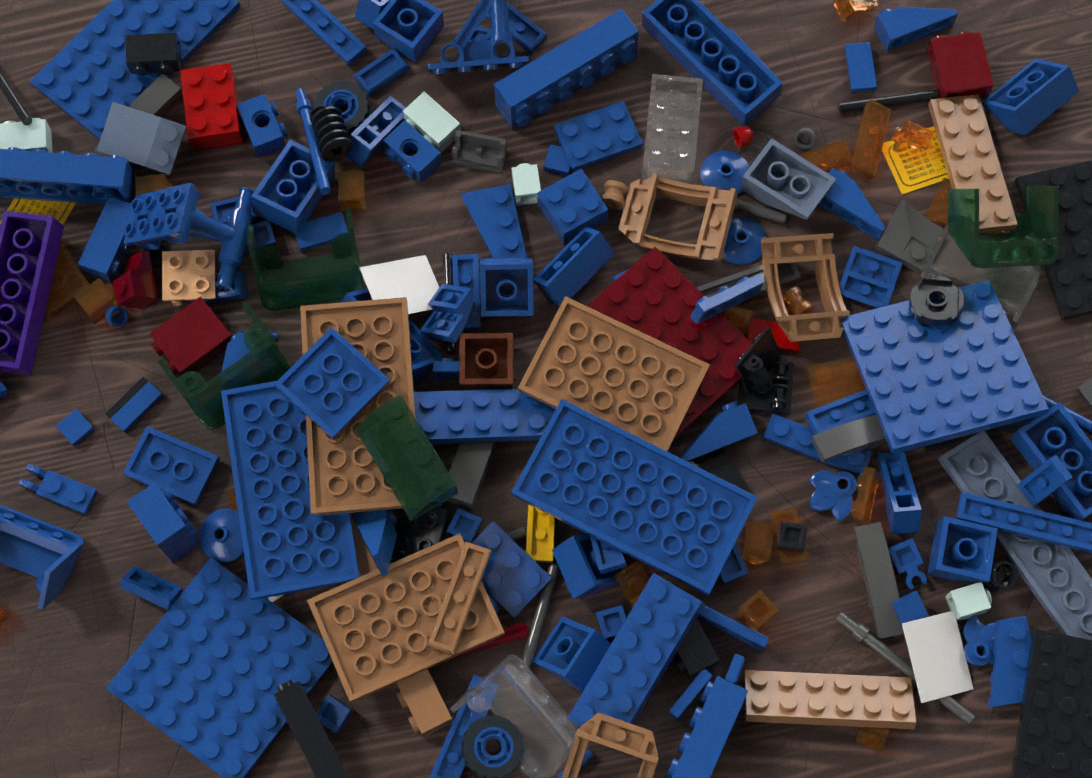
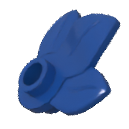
[809,470,857,521]
[963,615,996,666]

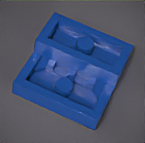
[839,246,903,308]
[420,284,474,343]

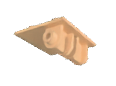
[162,250,215,306]

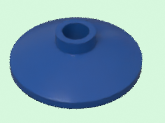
[700,150,749,196]
[723,217,766,265]
[200,509,244,563]

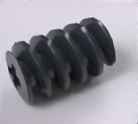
[309,106,352,162]

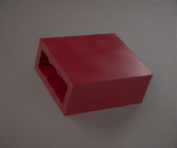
[927,31,994,98]
[149,296,232,381]

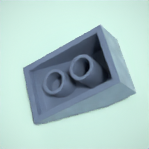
[97,102,187,176]
[741,138,836,220]

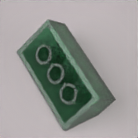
[355,394,458,521]

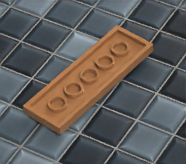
[928,94,1018,235]
[744,670,916,729]

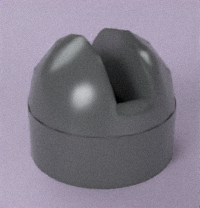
[795,127,816,150]

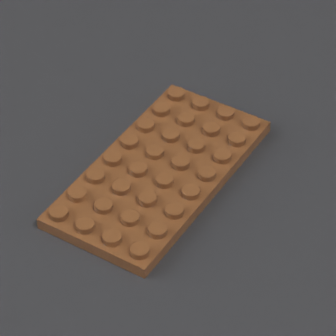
[300,297,422,516]

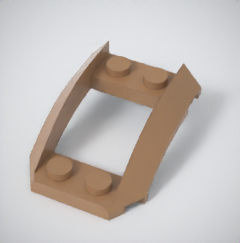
[618,173,738,261]
[761,233,850,342]
[562,712,659,778]

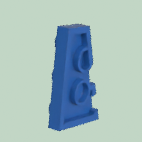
[987,616,1031,708]

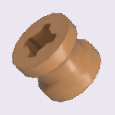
[601,180,629,210]

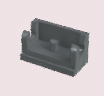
[452,130,507,174]

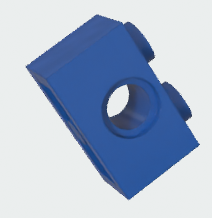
[237,94,287,158]
[383,120,442,183]

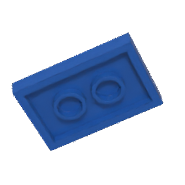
[553,101,643,172]
[123,426,220,507]
[472,521,553,617]

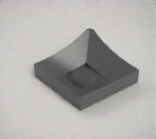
[875,199,944,274]

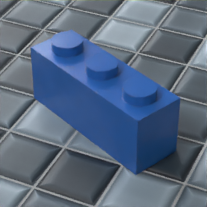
[78,196,132,283]
[533,226,615,306]

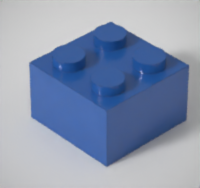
[372,0,444,63]
[537,168,608,246]
[480,258,533,317]

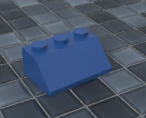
[982,59,1079,135]

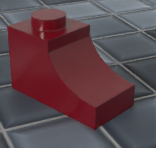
[113,250,158,309]

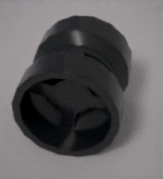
[982,561,1017,590]

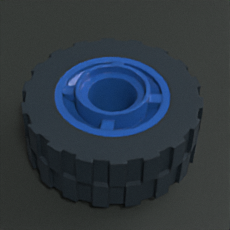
[313,80,371,135]
[461,716,525,778]

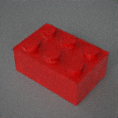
[180,63,243,151]

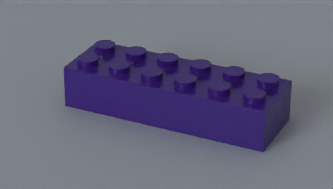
[0,210,64,376]

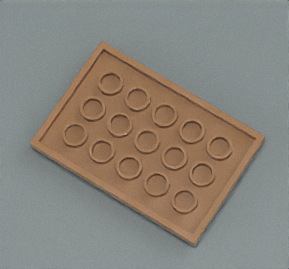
[518,296,710,452]
[307,534,505,703]

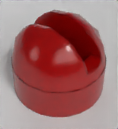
[733,126,754,148]

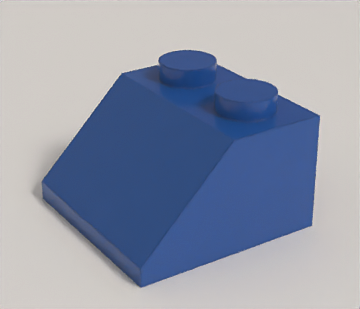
[927,516,998,582]
[552,534,629,599]
[532,616,611,692]

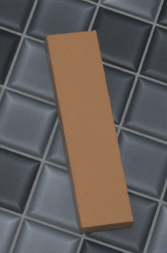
[427,541,492,656]

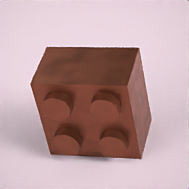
[460,333,514,390]

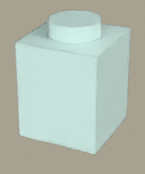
[512,163,541,206]
[945,582,992,621]

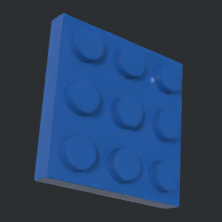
[274,327,391,440]

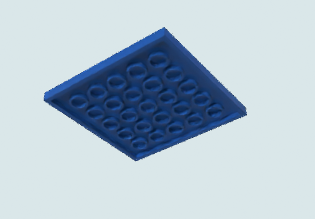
[841,280,1049,455]
[106,558,333,778]

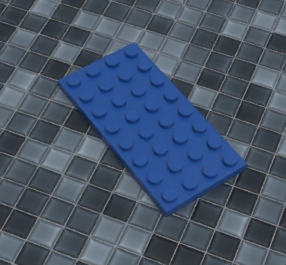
[30,0,240,141]
[221,381,360,600]
[511,399,758,596]

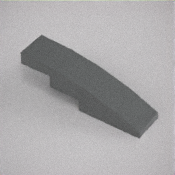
[93,74,182,157]
[811,414,887,463]
[853,522,904,639]

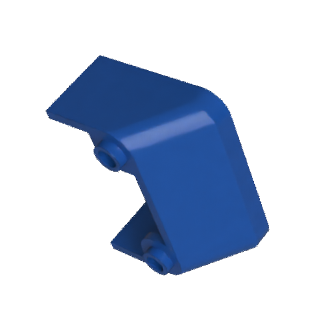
[0,505,84,610]

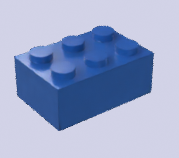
[251,140,335,234]
[127,482,200,563]

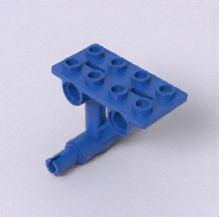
[427,0,529,74]
[124,183,255,290]

